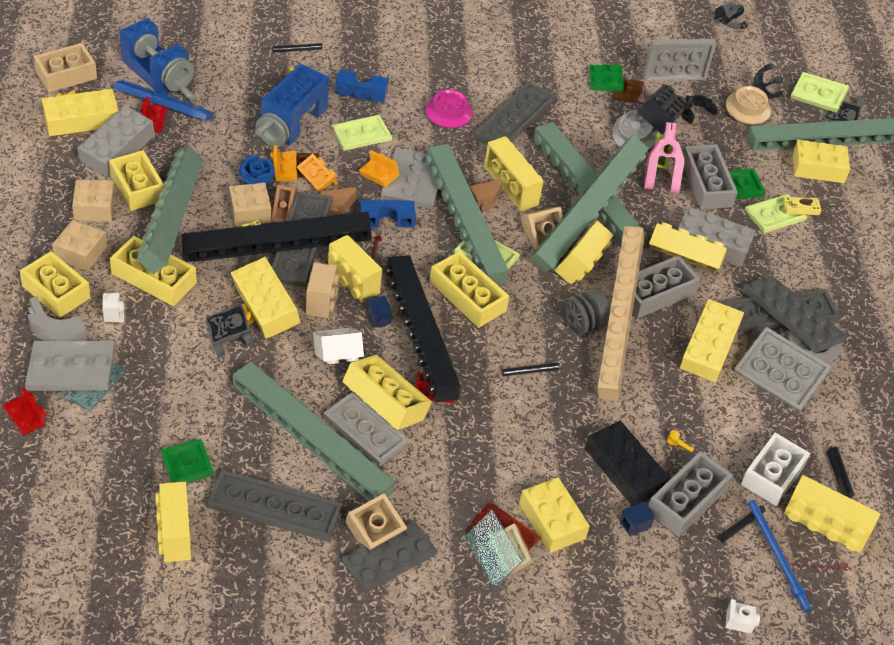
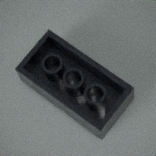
[637,84,689,134]
[585,420,670,506]

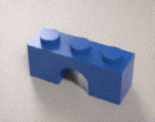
[335,69,389,103]
[359,200,416,228]

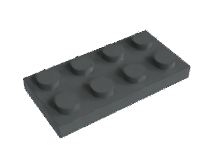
[341,520,438,593]

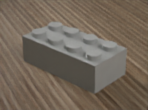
[77,106,155,177]
[683,144,738,209]
[677,206,756,267]
[632,255,701,319]
[648,451,733,537]

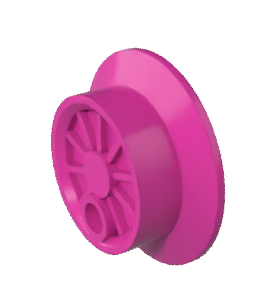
[426,89,473,128]

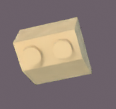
[520,207,563,249]
[345,493,407,550]

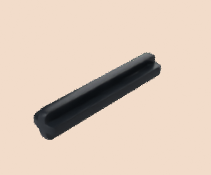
[827,446,854,499]

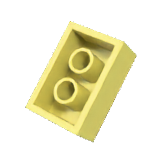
[793,140,850,183]
[109,150,164,211]
[554,221,613,284]
[328,235,382,303]
[20,251,90,318]
[519,477,590,553]
[156,482,191,562]

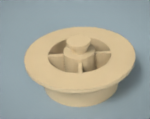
[726,86,771,125]

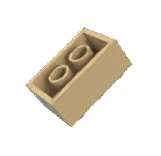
[33,43,97,93]

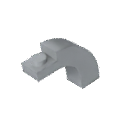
[27,297,88,341]

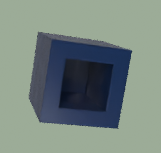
[366,296,392,327]
[619,502,655,537]

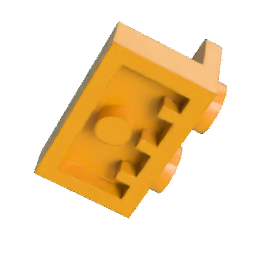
[271,145,298,181]
[359,151,400,188]
[297,154,338,193]

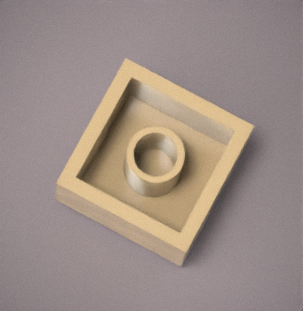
[72,180,115,221]
[229,183,271,226]
[52,220,107,271]
[306,262,339,318]

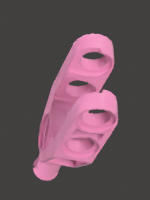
[644,122,684,193]

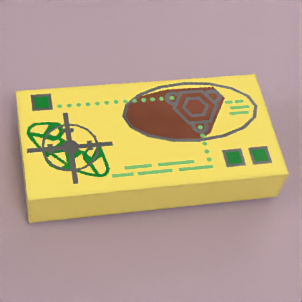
[783,197,821,215]

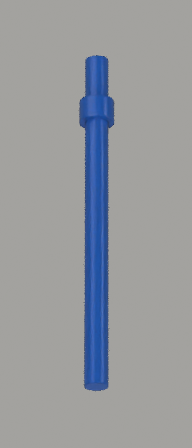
[748,500,812,612]

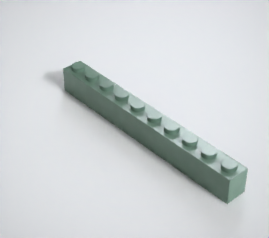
[746,118,894,151]
[533,122,647,247]
[529,135,649,273]
[426,144,509,285]
[136,145,204,274]
[233,362,395,501]

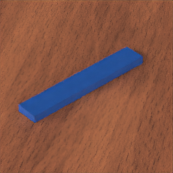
[113,80,214,121]

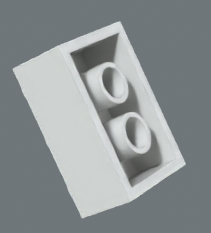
[313,328,364,364]
[741,433,810,506]

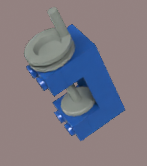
[119,18,196,101]
[255,63,329,147]

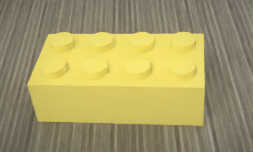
[42,89,119,136]
[484,136,543,211]
[649,222,727,273]
[110,236,197,306]
[430,251,510,328]
[231,257,301,338]
[680,299,744,382]
[342,355,432,430]
[784,475,881,553]

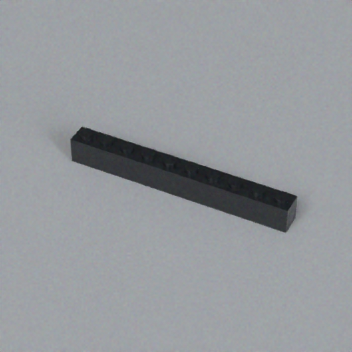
[182,211,372,262]
[385,255,461,403]

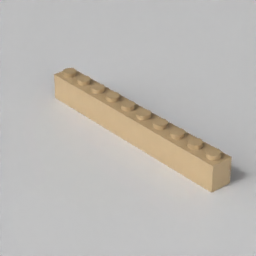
[598,226,644,401]

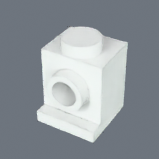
[103,293,125,322]
[725,599,760,633]

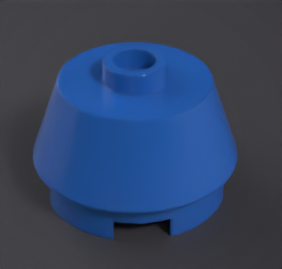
[239,155,275,188]

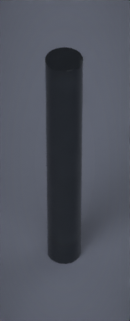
[273,43,322,53]
[501,362,559,377]
[717,505,766,543]

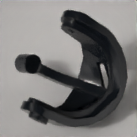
[714,3,748,30]
[752,64,785,99]
[682,94,718,124]

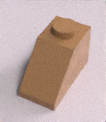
[469,179,503,211]
[271,185,298,222]
[321,187,357,216]

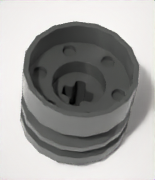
[562,288,611,336]

